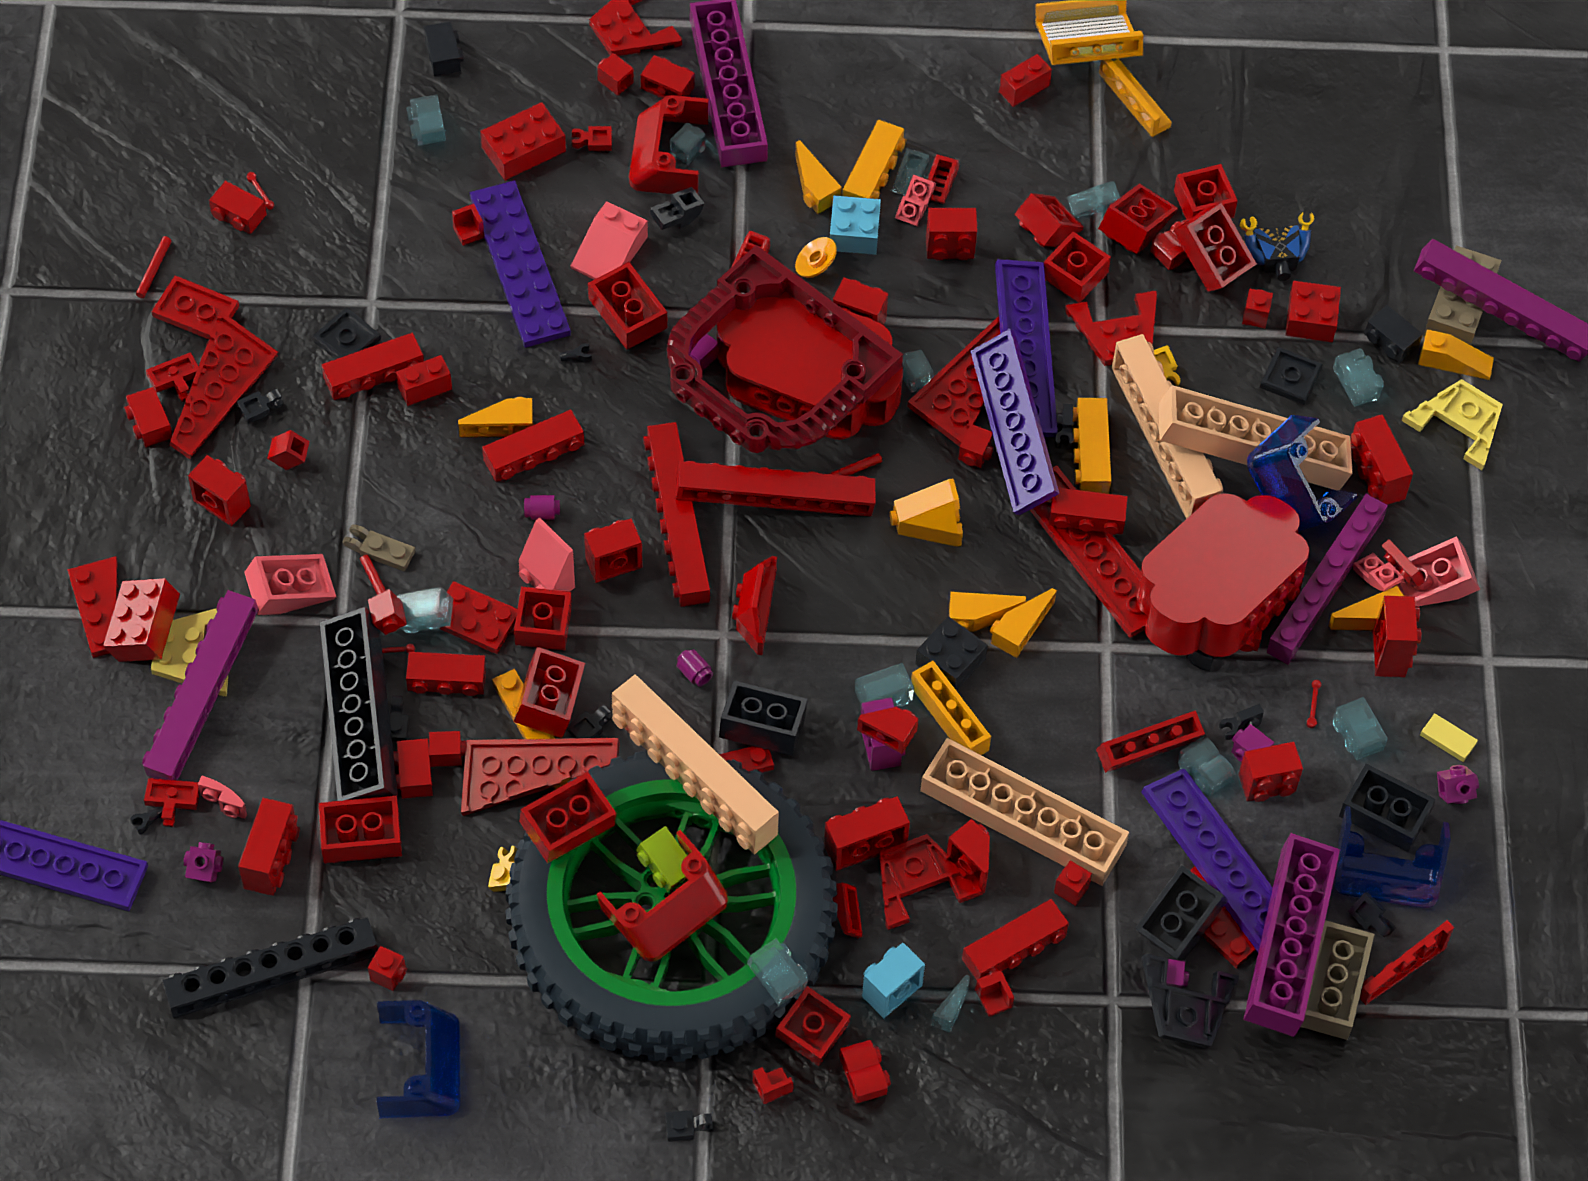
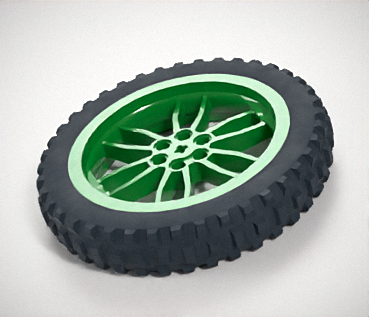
[506,751,838,1062]

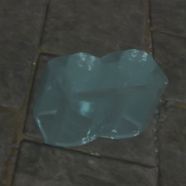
[406,95,446,146]
[1178,735,1236,797]

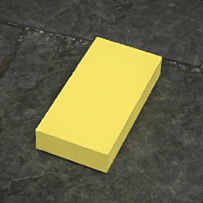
[1420,713,1478,762]

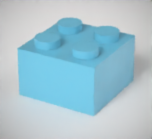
[830,196,881,254]
[862,943,925,1018]

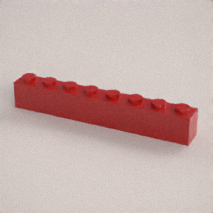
[643,422,710,607]
[676,461,876,516]

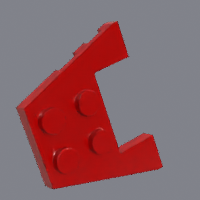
[589,0,682,56]
[1065,291,1157,366]
[879,834,981,930]

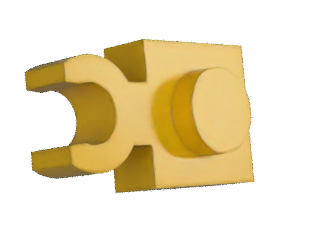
[1154,345,1180,386]
[488,846,517,892]

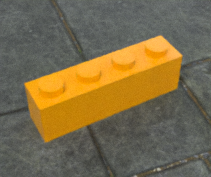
[842,120,906,199]
[1073,398,1111,494]
[911,661,991,755]

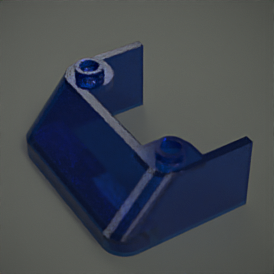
[1247,415,1358,532]
[1334,806,1451,908]
[376,1000,461,1118]

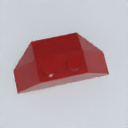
[732,556,777,655]

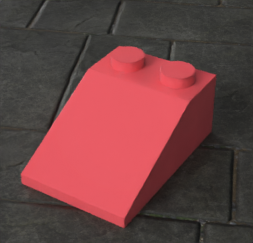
[571,201,648,280]
[519,518,575,592]
[1394,537,1480,606]
[244,554,336,615]

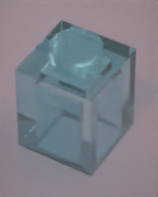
[670,122,706,166]
[902,349,934,393]

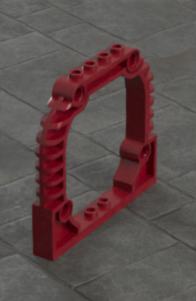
[667,245,903,453]

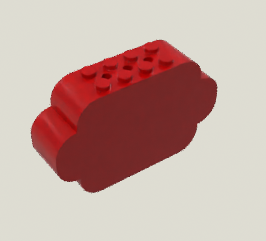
[717,291,903,440]
[1137,494,1309,657]

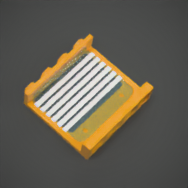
[1036,0,1143,65]

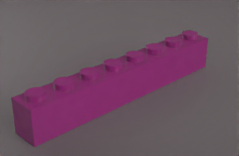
[1414,238,1588,362]
[1267,494,1388,665]
[142,590,259,781]

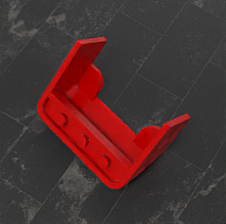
[629,95,709,194]
[596,830,728,962]

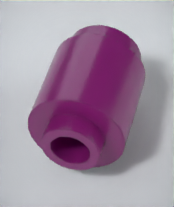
[524,495,560,520]
[676,649,713,687]

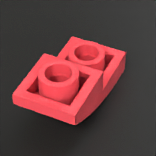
[895,174,936,226]
[1353,553,1404,591]
[198,776,247,819]

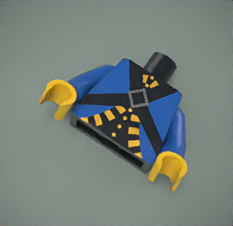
[1240,213,1314,281]

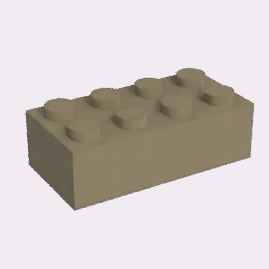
[1424,245,1501,345]
[1300,920,1374,1040]

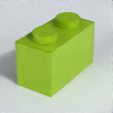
[636,826,687,892]

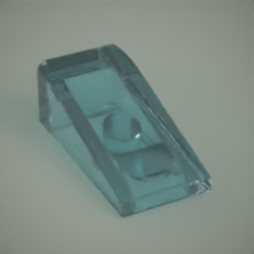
[891,148,930,195]
[1067,181,1120,217]
[932,975,970,1032]

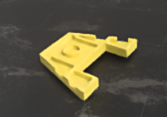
[1402,379,1503,470]
[151,609,228,696]

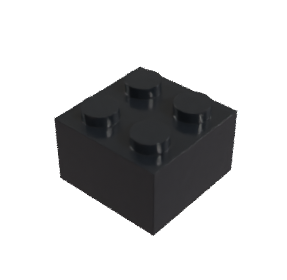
[915,616,988,691]

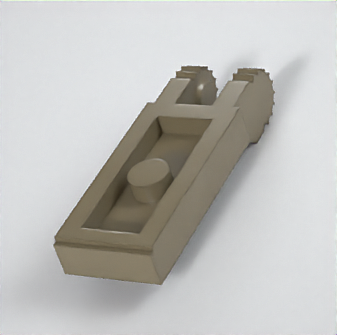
[342,524,416,571]

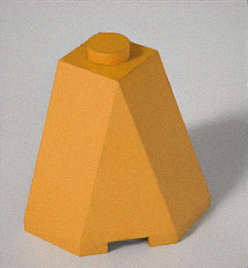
[890,479,963,547]

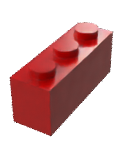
[1049,488,1128,535]
[406,652,486,696]

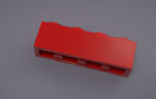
[322,332,424,400]
[482,410,584,482]
[1096,710,1205,773]
[962,899,1069,980]

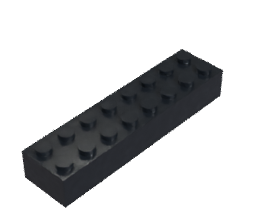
[320,607,398,801]

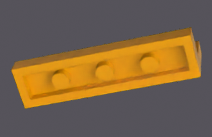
[1099,58,1172,137]

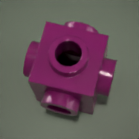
[1437,765,1479,804]
[184,842,224,882]

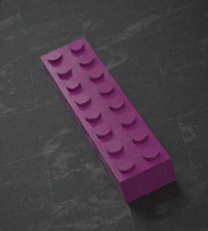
[690,0,768,167]
[1243,833,1340,1037]

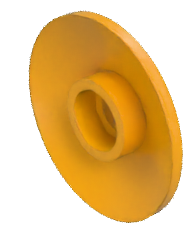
[795,237,837,278]

